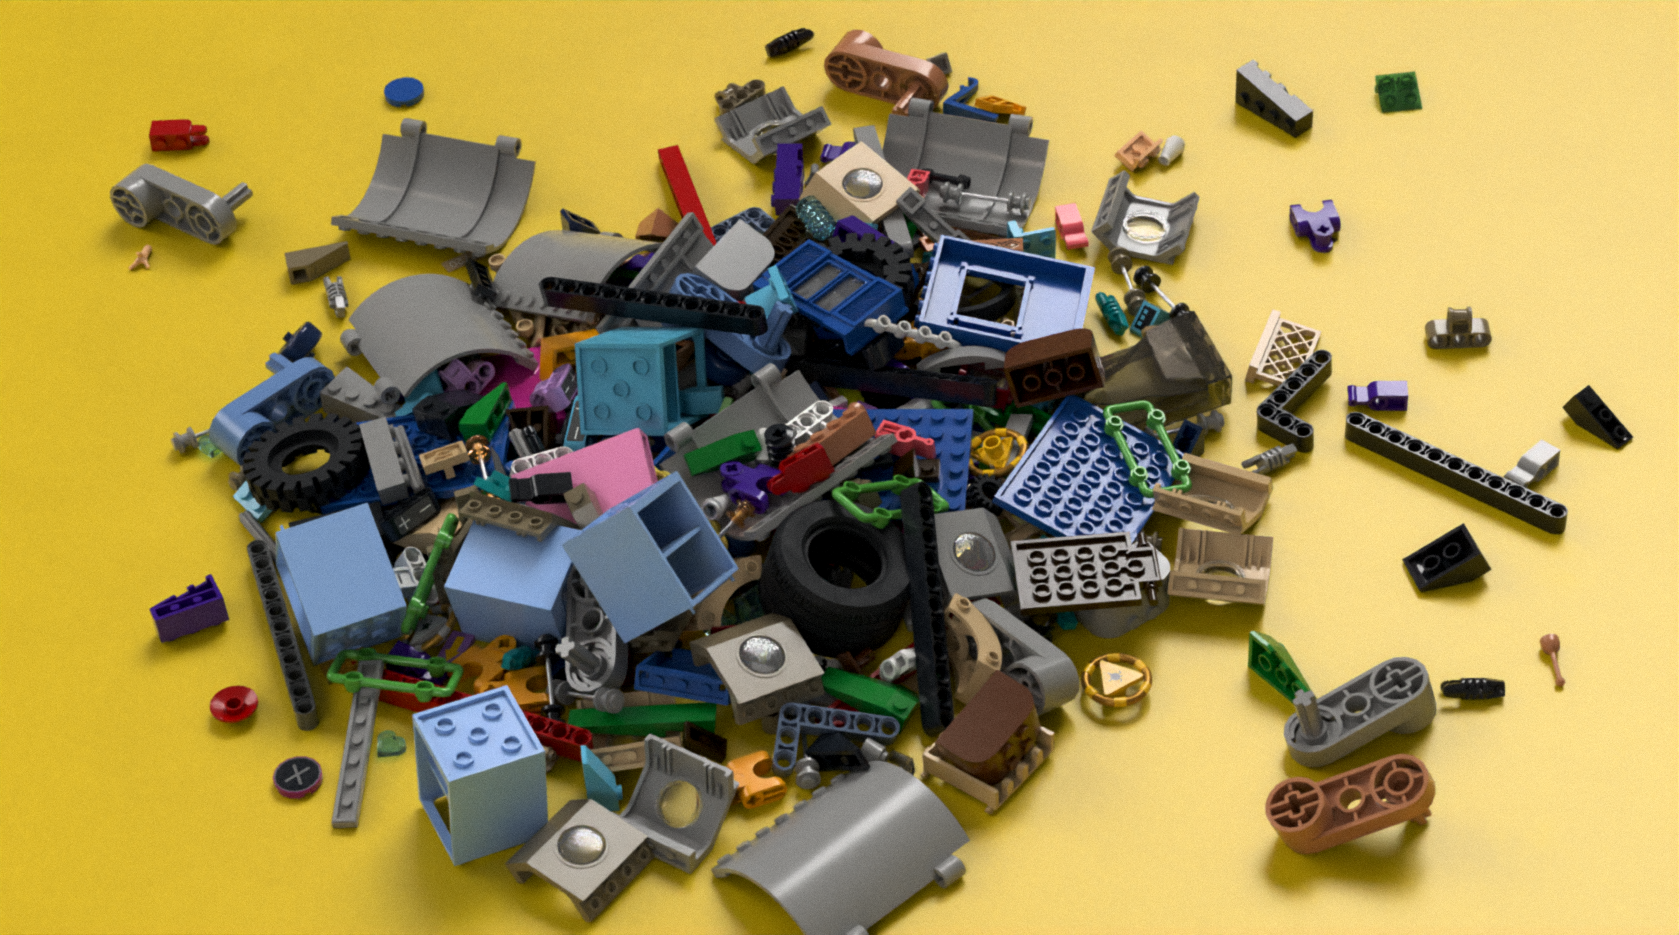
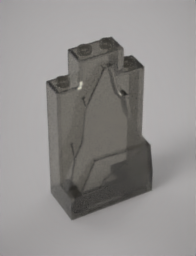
[1053,311,1232,432]

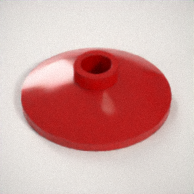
[210,686,258,723]

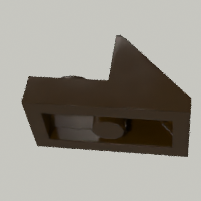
[893,448,941,483]
[682,720,727,764]

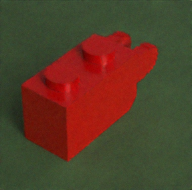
[149,119,210,152]
[767,442,835,496]

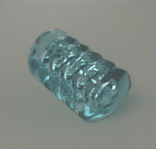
[795,196,837,241]

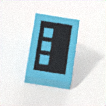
[1130,301,1172,338]

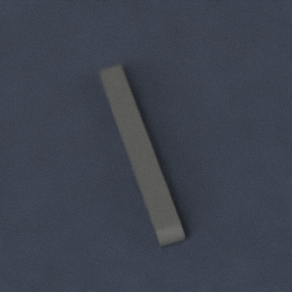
[247,540,319,731]

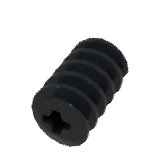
[764,424,796,470]

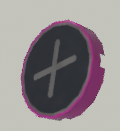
[273,756,323,798]

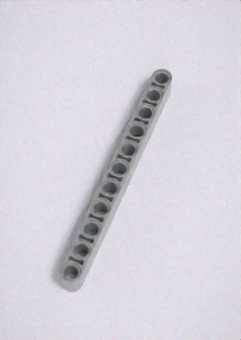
[853,125,914,258]

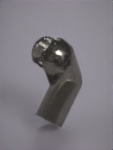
[888,750,916,775]

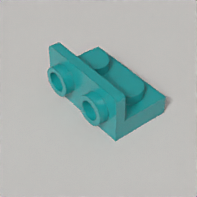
[473,470,526,505]

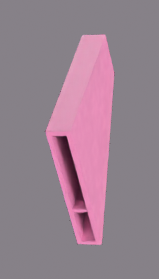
[511,427,658,524]

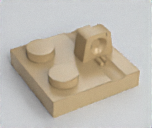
[419,441,470,479]

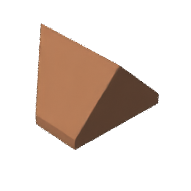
[636,208,678,241]

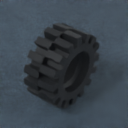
[966,474,1004,517]

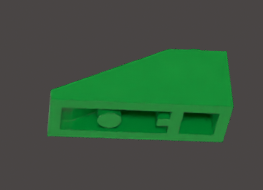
[459,382,512,442]
[683,429,762,477]

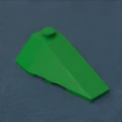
[1248,630,1317,704]
[821,666,920,735]

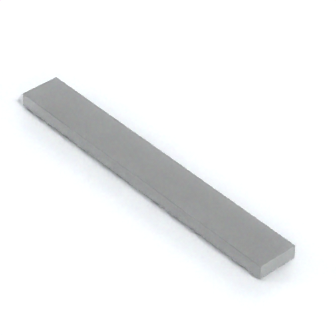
[331,660,384,828]

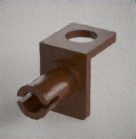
[837,647,876,676]

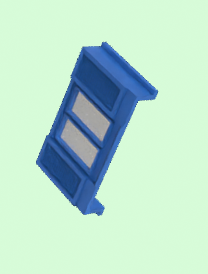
[753,239,909,355]

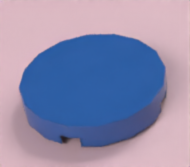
[384,77,424,107]

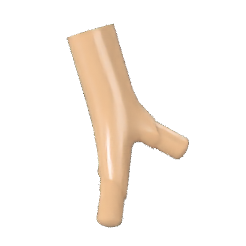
[128,245,152,270]

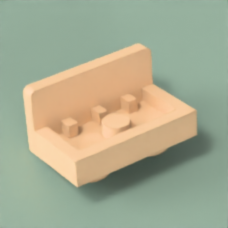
[1114,130,1164,172]

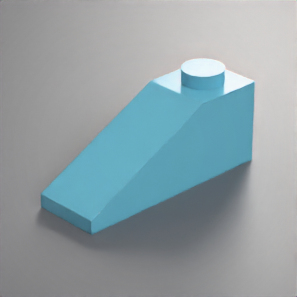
[580,745,623,811]

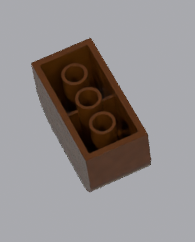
[1003,328,1105,408]
[935,670,1041,786]

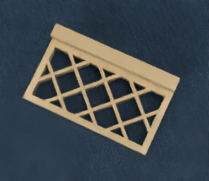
[1245,309,1321,386]

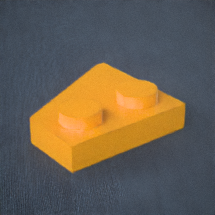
[974,95,1027,115]

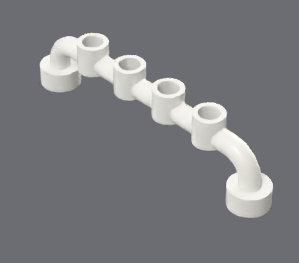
[864,315,962,349]

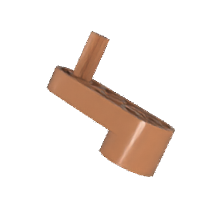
[824,29,949,117]
[1265,754,1436,855]

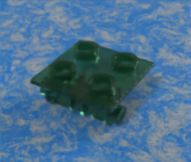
[1374,71,1422,113]

